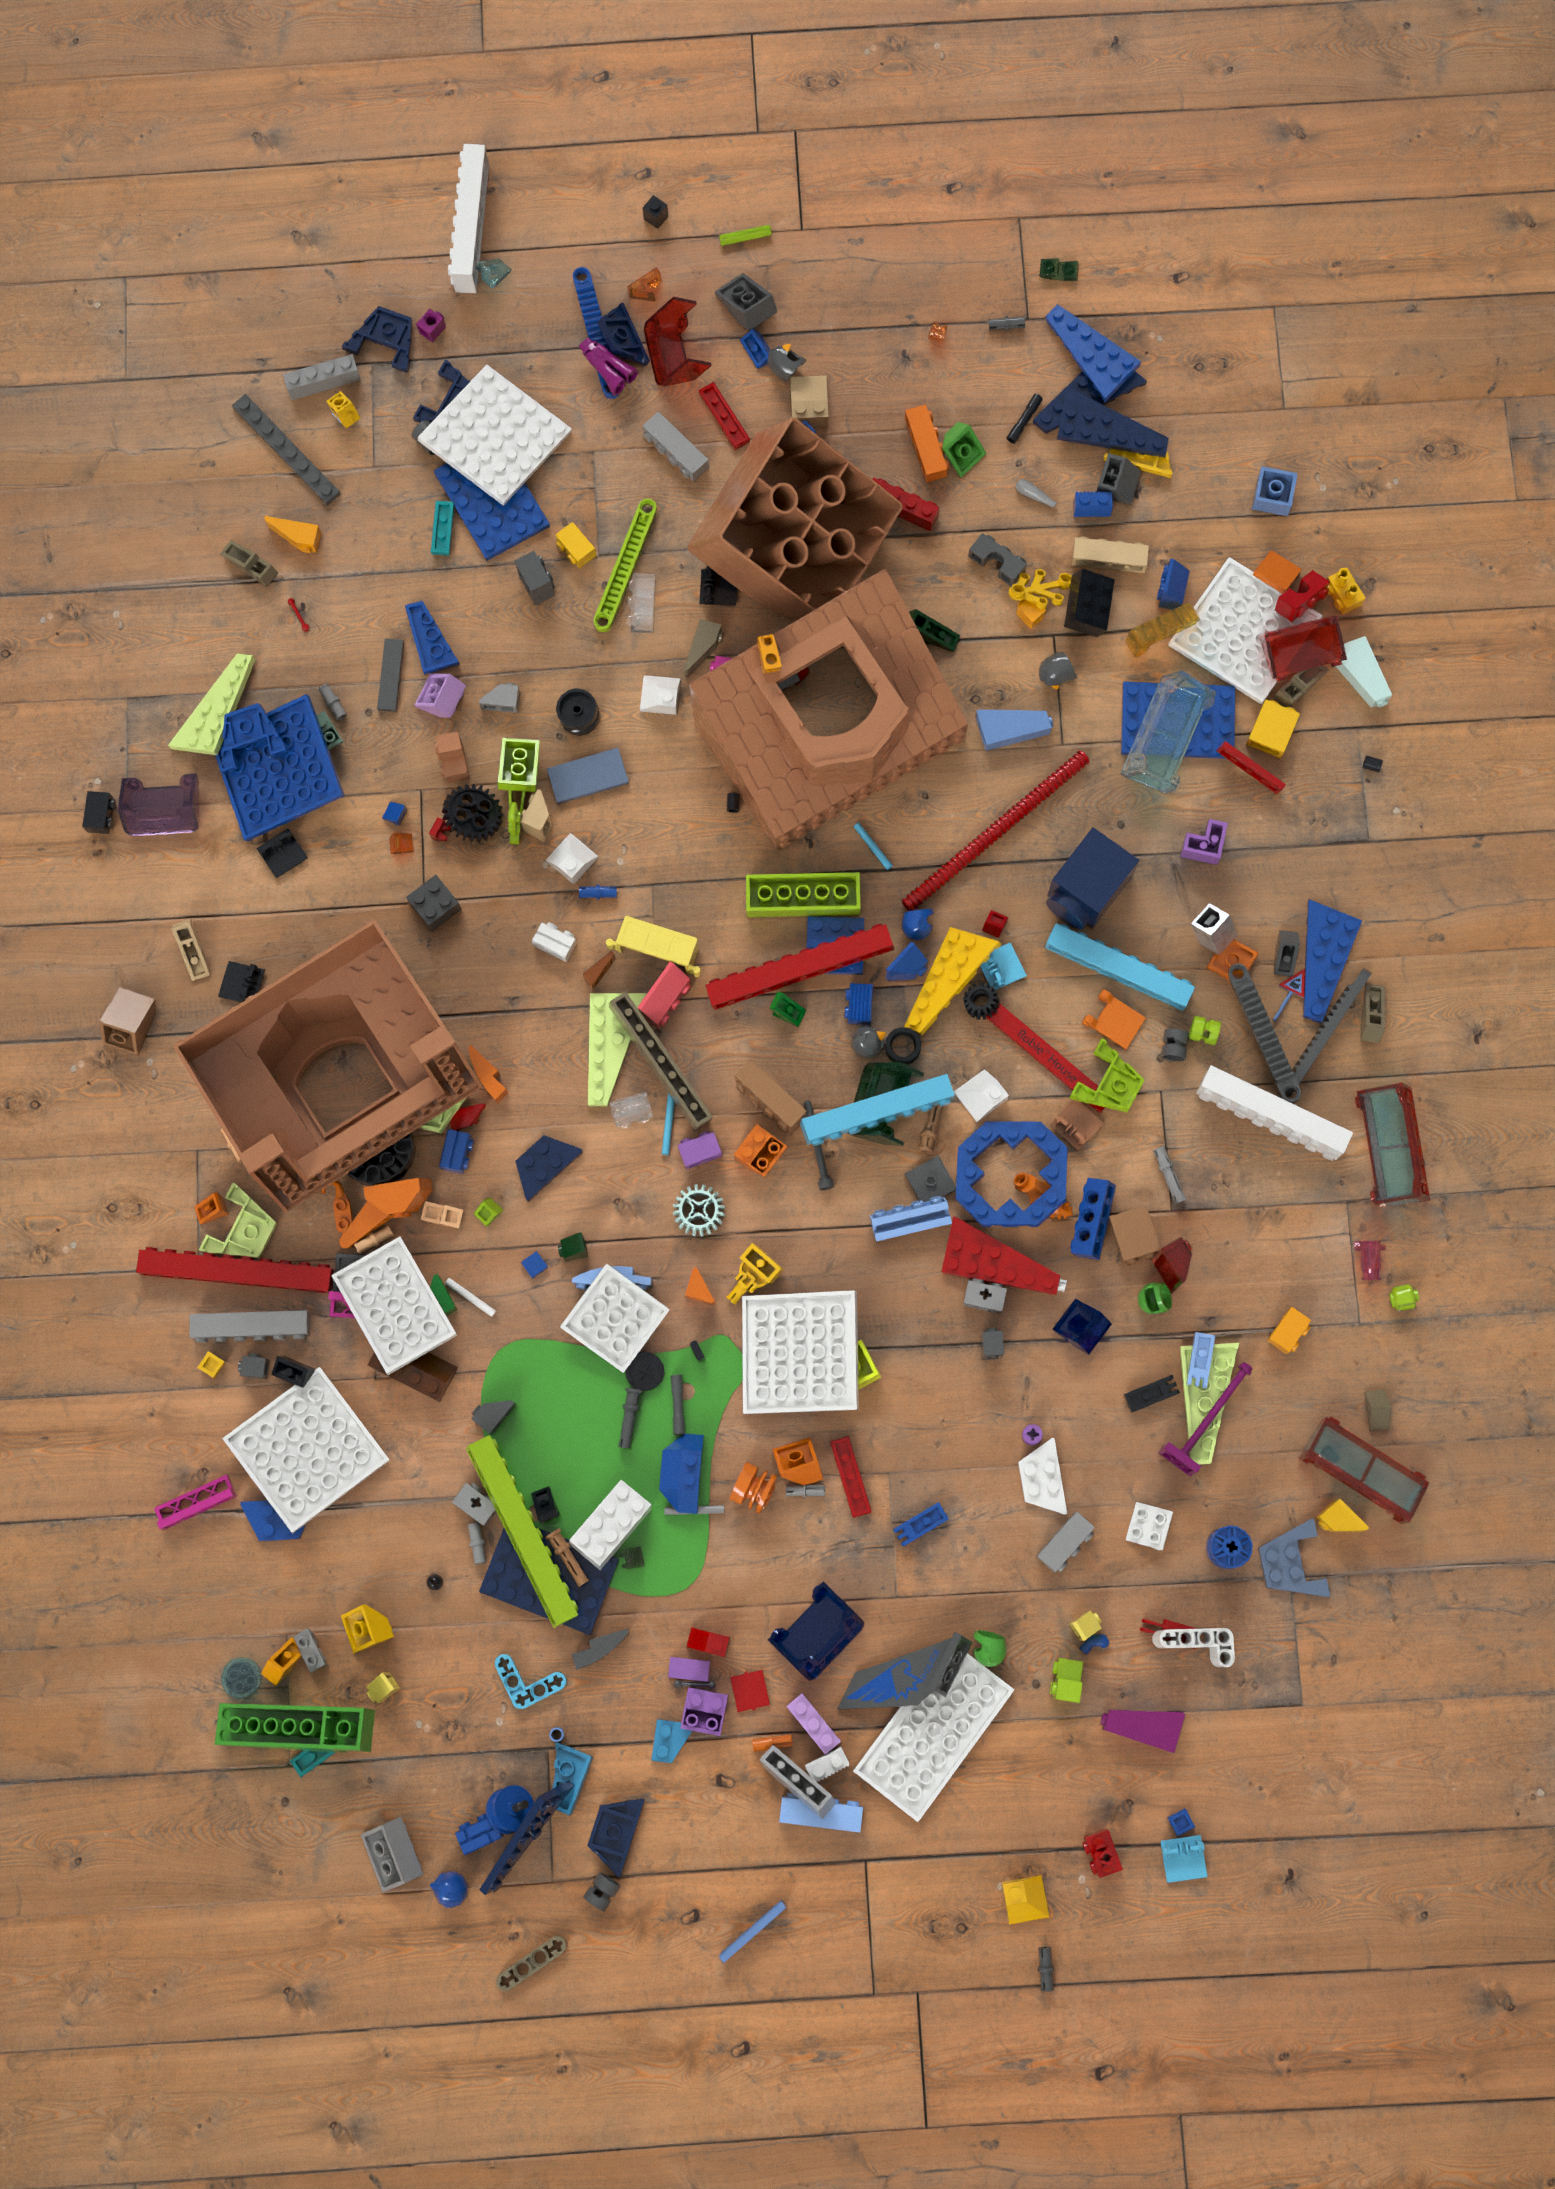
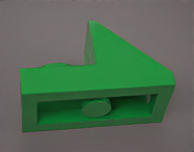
[769,992,806,1027]

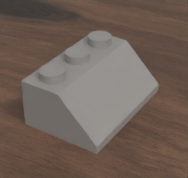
[361,1817,424,1892]

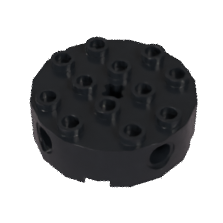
[347,1111,416,1186]

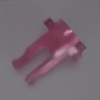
[1354,1240,1386,1280]

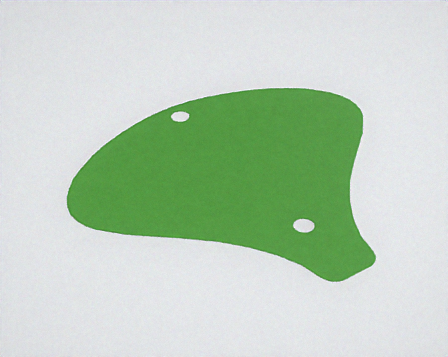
[481,1335,743,1596]

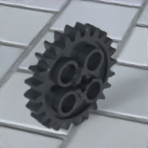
[442,784,503,843]

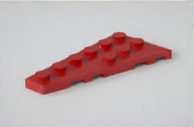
[941,1216,1061,1296]

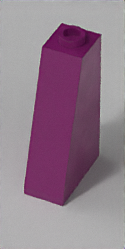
[1100,1710,1186,1753]

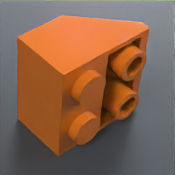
[734,1124,788,1178]

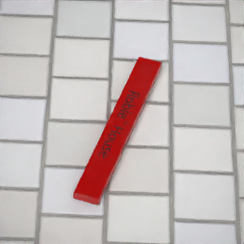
[986,1003,1105,1113]

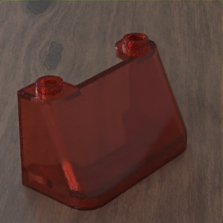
[1259,615,1347,681]

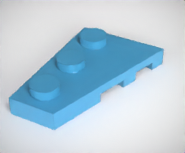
[553,1742,594,1815]

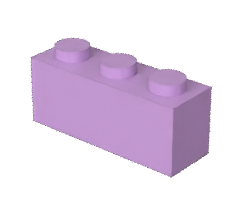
[787,1693,841,1755]

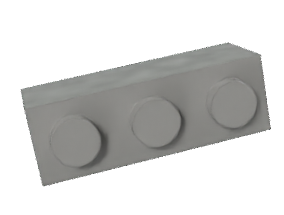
[1036,1511,1095,1573]

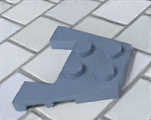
[1258,1519,1330,1597]

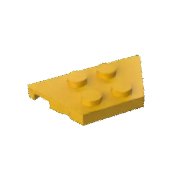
[1103,449,1173,478]

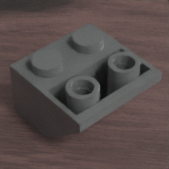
[1097,453,1141,505]

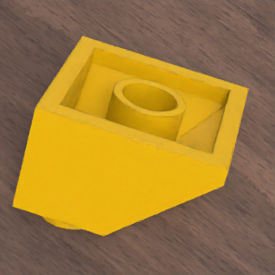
[1316,1499,1369,1532]
[341,1604,394,1654]
[1001,1875,1049,1925]

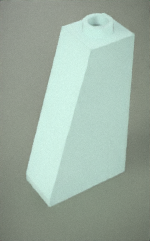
[1327,636,1392,708]

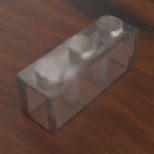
[627,573,656,633]

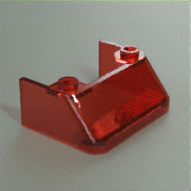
[644,296,712,387]

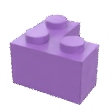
[1180,819,1228,865]

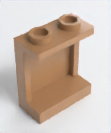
[1108,1206,1161,1265]

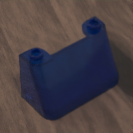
[768,1581,864,1681]

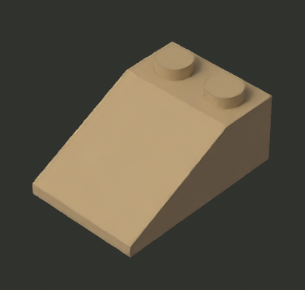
[790,376,828,428]

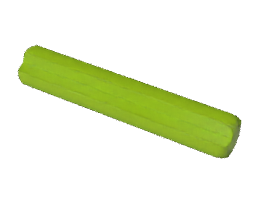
[719,225,772,246]

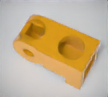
[757,634,782,674]

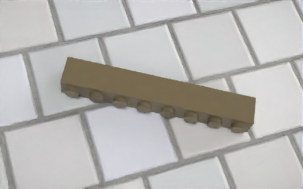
[609,991,713,1131]

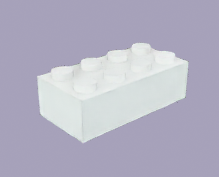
[569,1480,652,1570]

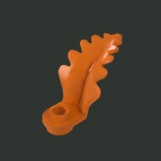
[1014,1172,1073,1219]

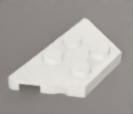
[1018,1438,1067,1515]

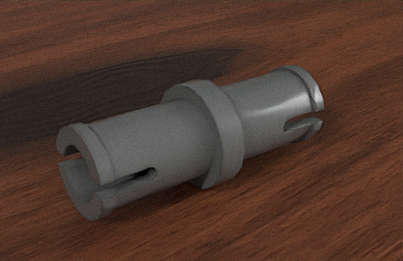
[989,316,1025,331]
[1038,1946,1054,1992]

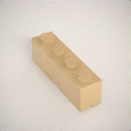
[1072,537,1149,573]

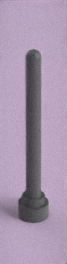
[804,1100,835,1190]

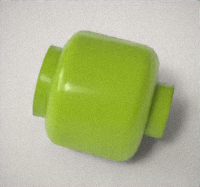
[1389,1284,1419,1311]

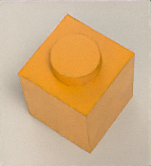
[1016,599,1046,629]

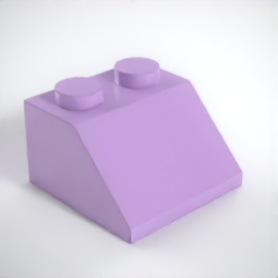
[414,674,466,718]

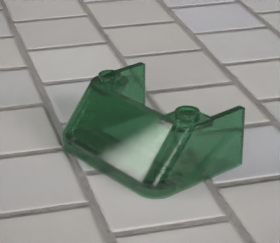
[848,1062,924,1146]

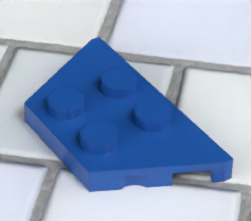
[240,1500,307,1541]

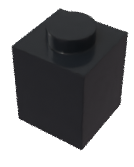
[642,195,669,229]

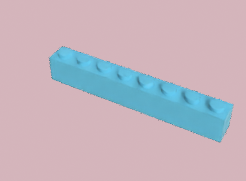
[1045,923,1195,1011]
[800,1074,955,1146]

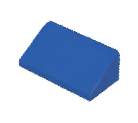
[740,328,770,369]

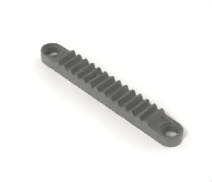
[1228,964,1301,1104]
[1285,968,1372,1097]

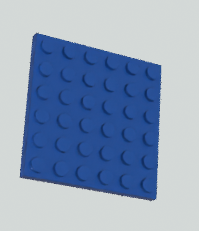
[215,694,345,841]

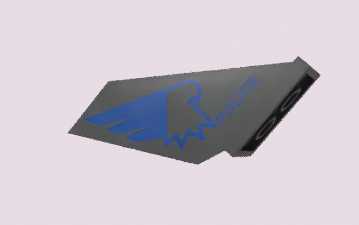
[837,1632,973,1710]

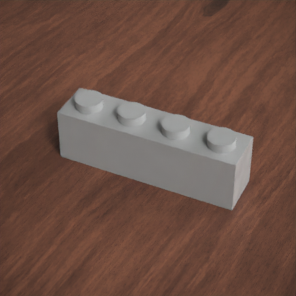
[283,354,361,400]
[643,412,709,482]
[760,1745,836,1819]

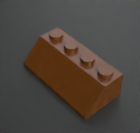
[368,1352,458,1402]

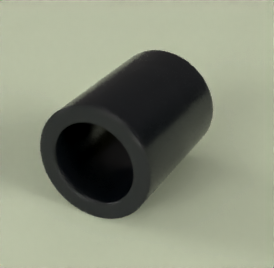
[1362,755,1383,773]
[726,793,740,813]

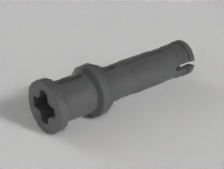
[618,1388,643,1449]

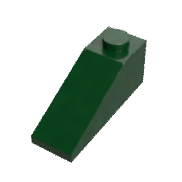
[909,609,960,652]

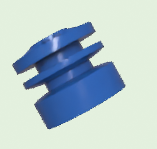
[1206,1526,1253,1569]

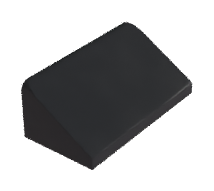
[271,1356,315,1388]

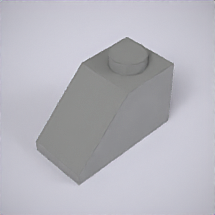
[479,683,521,713]

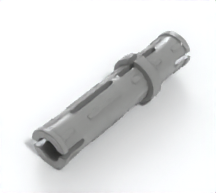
[1153,1146,1187,1204]

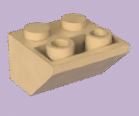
[520,789,553,842]

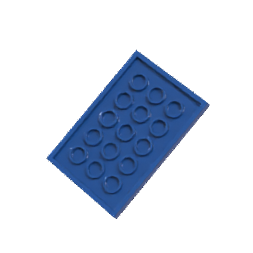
[433,463,550,561]
[1121,681,1235,759]

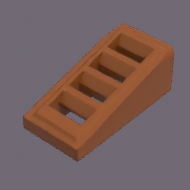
[583,951,616,989]

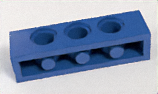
[1070,1178,1116,1260]

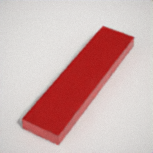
[698,382,750,450]
[1216,741,1286,794]
[830,1436,872,1518]

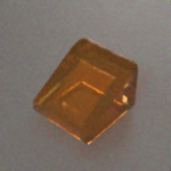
[389,833,413,854]

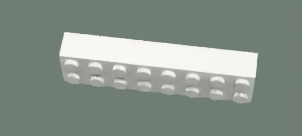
[448,144,489,293]
[1196,1065,1353,1161]

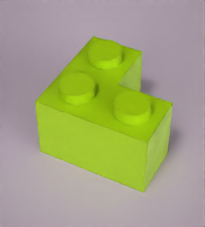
[1049,1658,1083,1703]

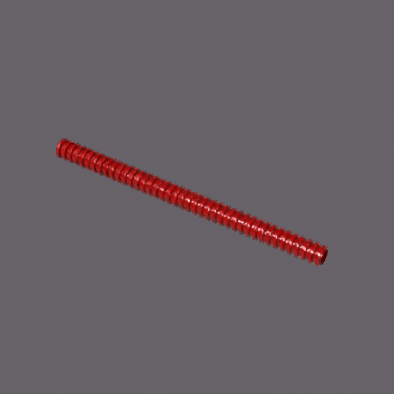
[902,750,1090,911]

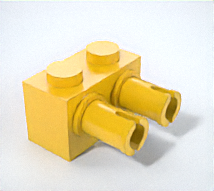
[1327,568,1366,615]

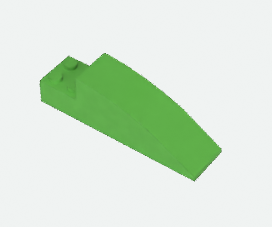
[215,1703,375,1753]

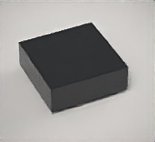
[690,1340,706,1362]

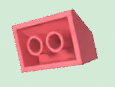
[637,961,691,1029]

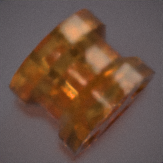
[928,322,948,344]

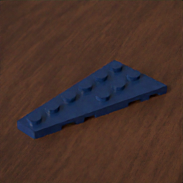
[1033,371,1147,434]
[1057,387,1169,458]
[479,1781,574,1895]

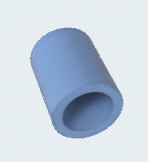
[549,1727,565,1742]

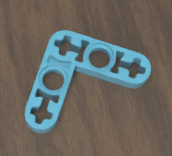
[495,1654,567,1709]

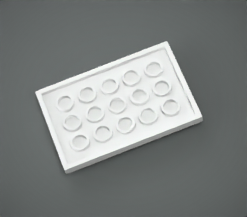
[331,1237,457,1375]

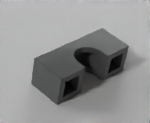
[968,533,1027,587]

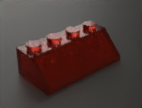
[1151,1237,1192,1294]

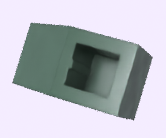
[317,711,343,750]

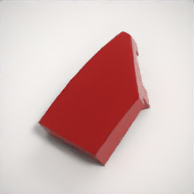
[450,1103,486,1131]

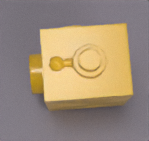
[326,391,361,428]

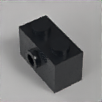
[82,791,116,834]

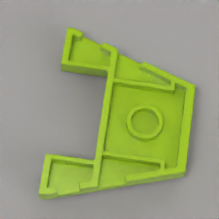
[1069,1038,1144,1112]

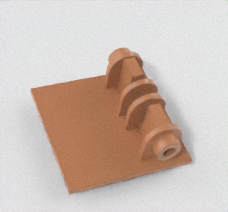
[1050,1100,1104,1151]

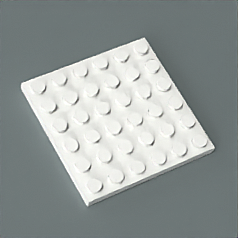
[418,365,572,506]
[1168,557,1323,705]
[742,1290,859,1414]
[222,1367,390,1534]

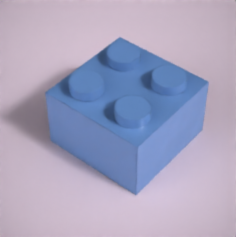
[1252,466,1298,516]

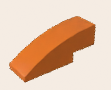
[468,1045,508,1104]

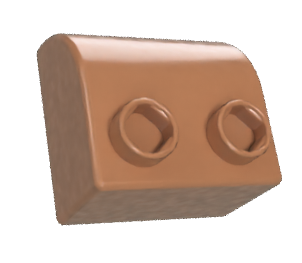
[687,417,903,620]

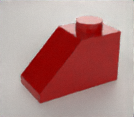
[686,1627,730,1657]

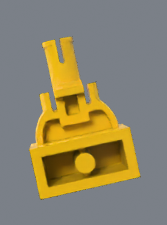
[726,1243,785,1305]

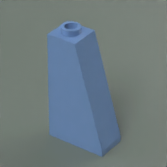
[975,710,1053,751]

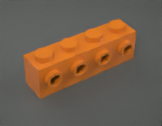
[904,404,950,483]

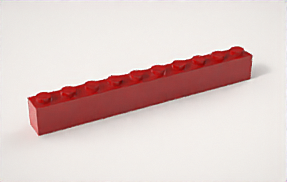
[705,924,895,1010]
[136,1247,335,1293]

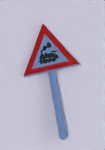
[1273,969,1305,1022]

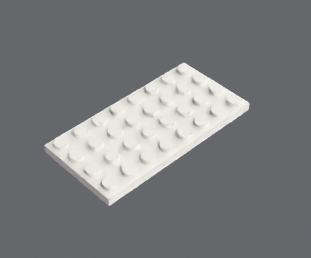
[853,1653,1014,1822]

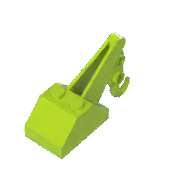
[498,738,540,845]

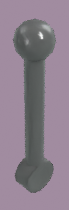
[674,1681,716,1689]

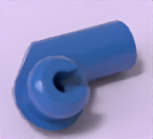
[1079,1634,1109,1655]

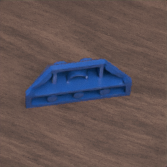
[659,1434,704,1514]

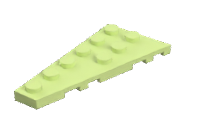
[168,653,256,755]
[588,993,647,1106]

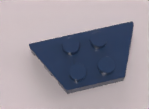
[598,303,650,366]
[515,1135,583,1202]
[587,1798,645,1877]

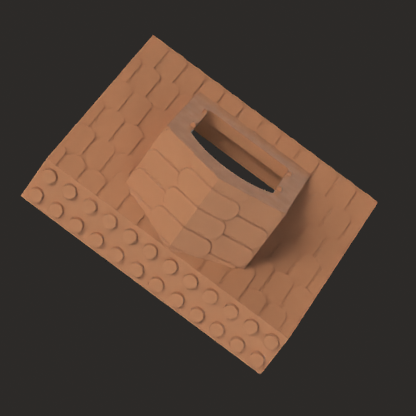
[689,569,968,850]
[173,919,483,1213]

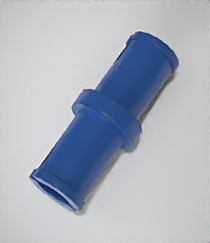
[579,885,617,900]

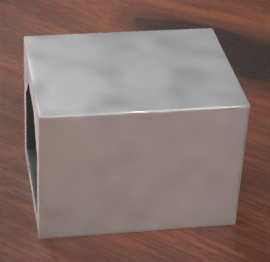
[1191,903,1238,955]

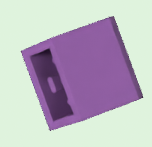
[681,1687,729,1736]

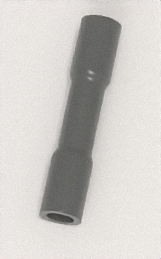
[671,1375,685,1435]

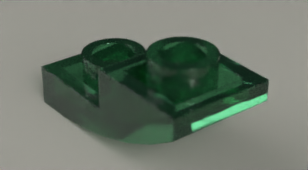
[1039,258,1079,281]

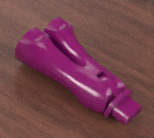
[579,337,639,396]

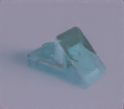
[476,259,512,289]

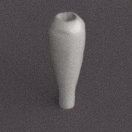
[1016,479,1057,509]

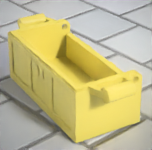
[606,916,701,977]

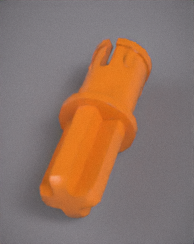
[752,1735,793,1752]

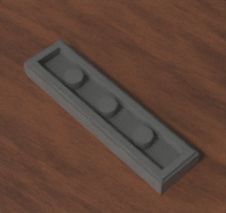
[377,639,404,712]

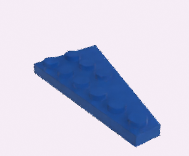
[1046,304,1141,402]

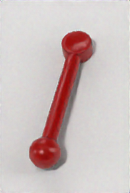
[288,598,309,632]

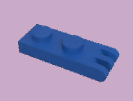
[893,1502,949,1547]

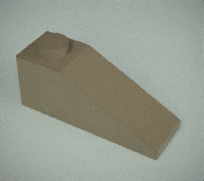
[684,619,724,677]
[1360,983,1385,1043]

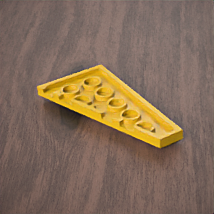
[904,927,1002,1035]

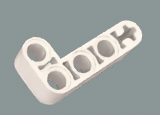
[1152,1628,1235,1667]

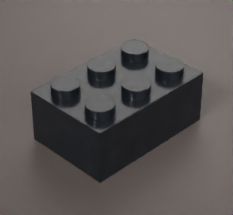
[1064,568,1115,637]

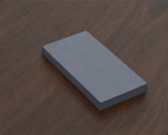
[547,748,629,804]

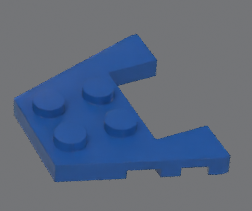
[220,703,289,774]

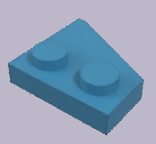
[651,1719,692,1763]

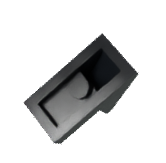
[531,1486,560,1523]

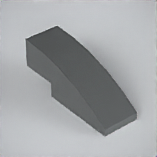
[572,1628,630,1670]

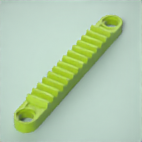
[594,499,657,633]

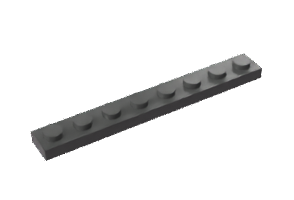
[232,394,341,506]

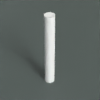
[445,1278,496,1317]

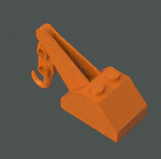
[321,1178,433,1248]

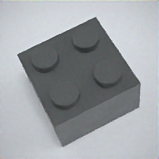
[514,551,555,605]
[406,875,462,931]

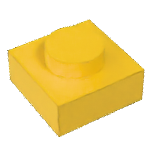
[197,1351,226,1379]

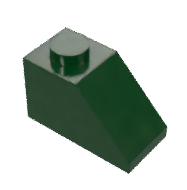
[558,1232,588,1262]

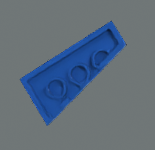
[405,601,460,675]

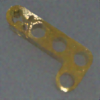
[1125,603,1200,657]

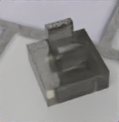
[619,1547,645,1570]

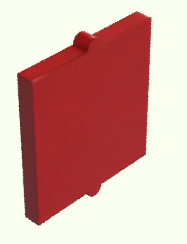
[730,1670,770,1712]

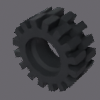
[963,982,1000,1020]

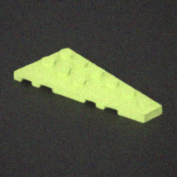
[1180,1343,1239,1465]

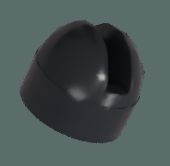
[427,1574,443,1590]

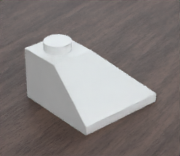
[640,675,681,715]
[546,833,598,884]
[954,1069,1009,1122]

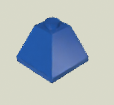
[885,941,928,981]

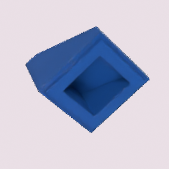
[382,802,407,826]

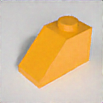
[261,1637,302,1686]

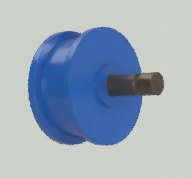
[486,1785,534,1834]

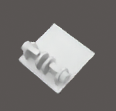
[1126,1502,1173,1551]

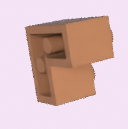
[434,731,470,783]

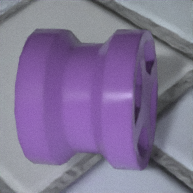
[1022,1424,1043,1445]

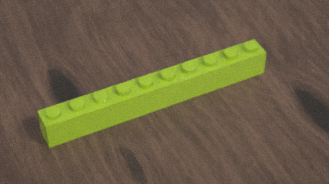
[466,1435,578,1628]

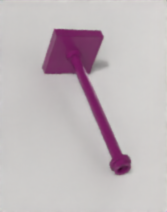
[1158,1362,1253,1477]

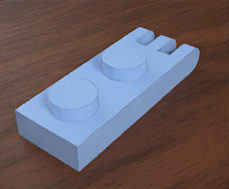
[1186,1332,1215,1388]

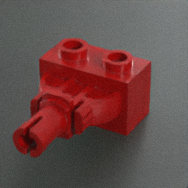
[1082,1828,1123,1878]

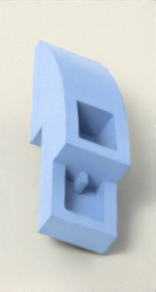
[572,1266,652,1290]

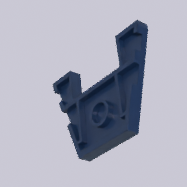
[342,306,413,373]
[413,359,470,423]

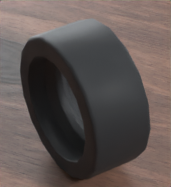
[885,1027,921,1065]

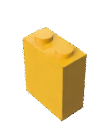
[1246,699,1300,759]

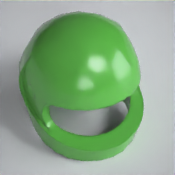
[1137,1283,1172,1314]
[973,1630,1007,1667]

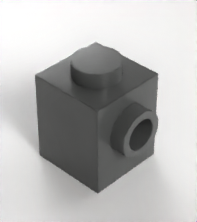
[238,1353,270,1380]

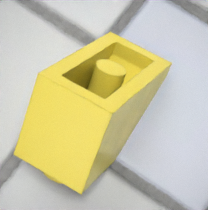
[1069,1611,1102,1641]
[367,1672,400,1703]

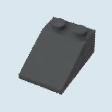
[715,273,777,331]

